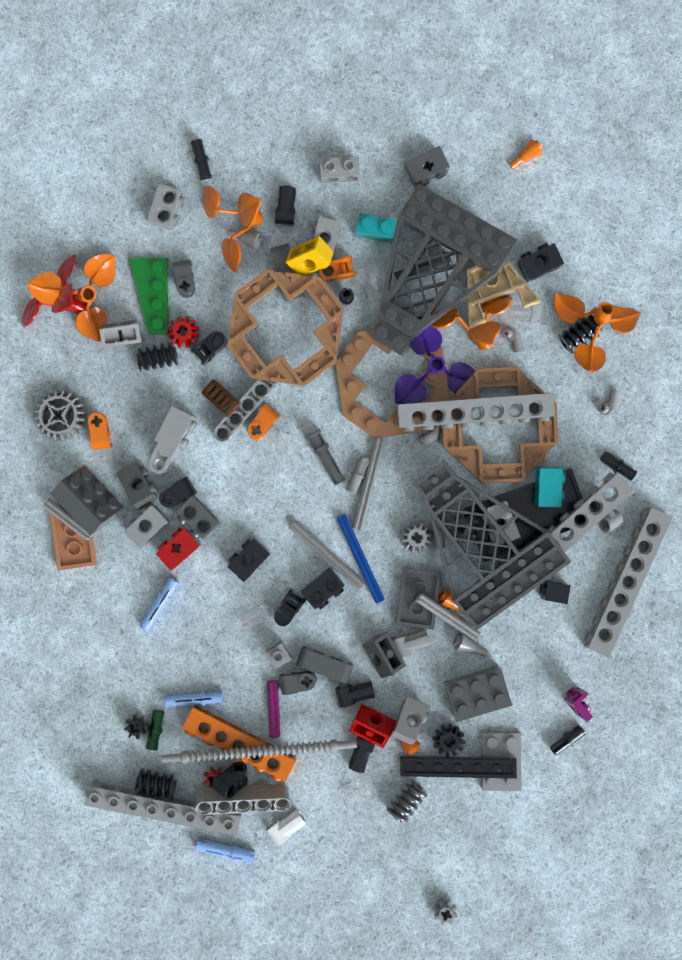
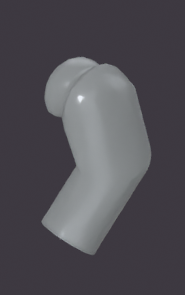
[598,391,620,415]

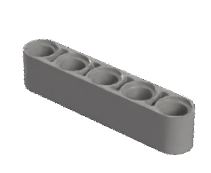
[213,380,280,443]
[195,784,291,815]

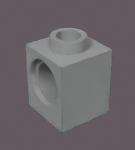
[265,641,292,670]

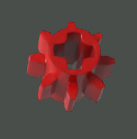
[203,766,221,788]

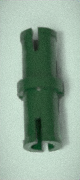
[145,710,165,751]

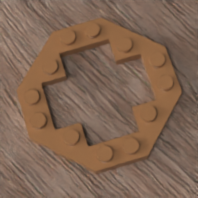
[227,269,344,386]
[335,329,450,439]
[441,367,558,484]

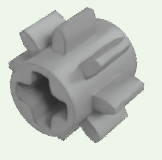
[434,899,458,925]

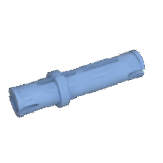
[139,577,180,632]
[164,691,224,708]
[196,838,255,863]

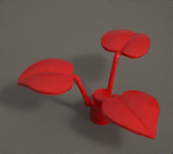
[22,254,87,328]

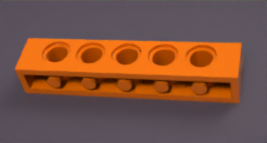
[182,705,297,782]

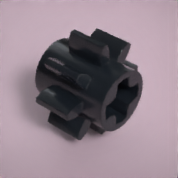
[124,714,149,739]

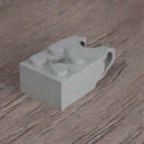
[149,406,198,475]

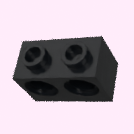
[300,567,345,610]

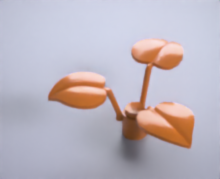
[203,186,263,272]
[27,254,116,342]
[554,292,641,372]
[431,296,513,350]

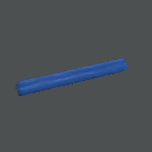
[337,515,384,603]

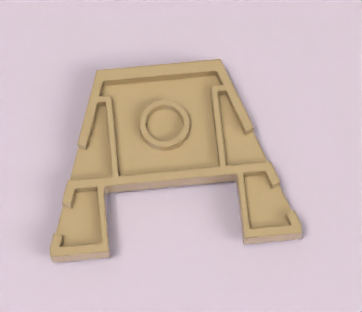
[467,261,541,329]

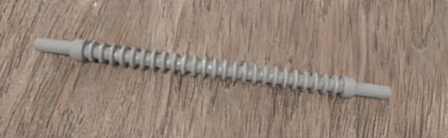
[161,739,357,763]

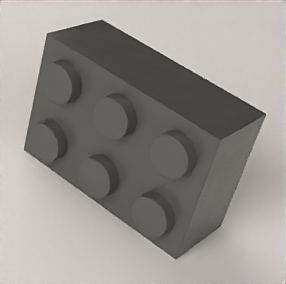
[50,465,124,536]
[444,665,512,722]

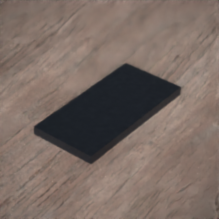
[464,468,585,562]

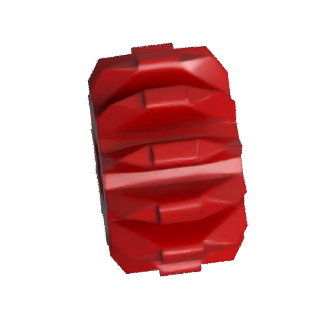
[167,316,200,348]

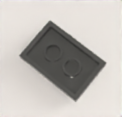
[396,567,441,630]

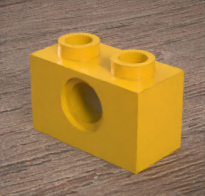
[286,236,333,276]

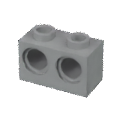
[320,156,359,183]
[147,184,185,231]
[99,319,142,348]

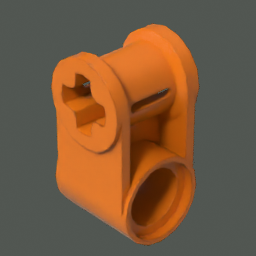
[319,256,357,283]
[248,403,281,440]
[88,413,112,450]

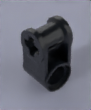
[190,331,227,366]
[159,476,197,508]
[274,589,306,626]
[212,761,248,799]

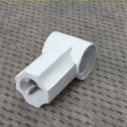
[266,809,306,846]

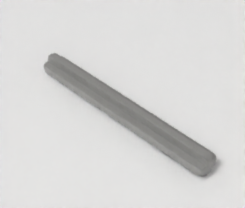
[352,437,385,530]
[289,521,365,590]

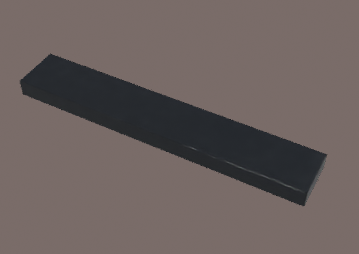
[400,756,517,779]

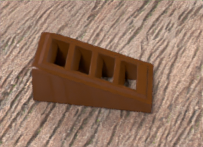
[201,379,241,418]

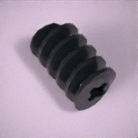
[558,314,602,354]
[137,342,179,372]
[135,768,177,800]

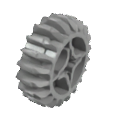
[33,390,86,441]

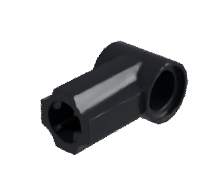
[275,185,296,226]
[335,681,375,708]
[348,736,375,773]

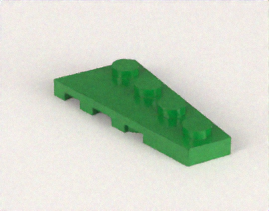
[129,258,169,335]

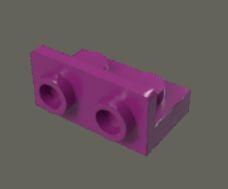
[564,687,593,722]

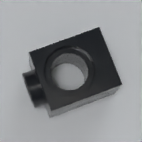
[539,580,571,604]

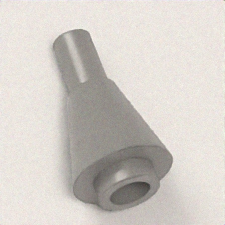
[228,229,264,251]
[453,633,488,657]

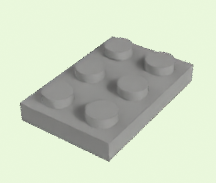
[482,732,521,791]

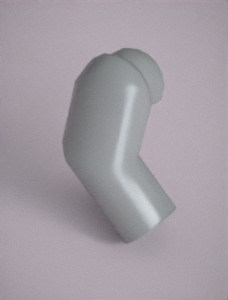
[502,328,524,353]
[418,425,441,446]

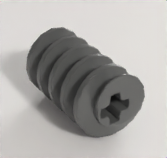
[386,779,428,823]

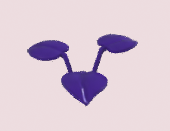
[394,319,475,405]

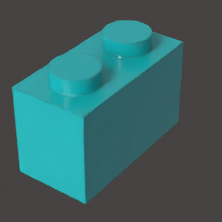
[355,213,397,243]
[534,466,566,507]

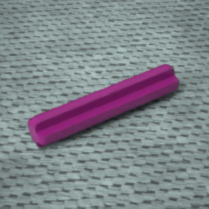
[267,680,281,738]

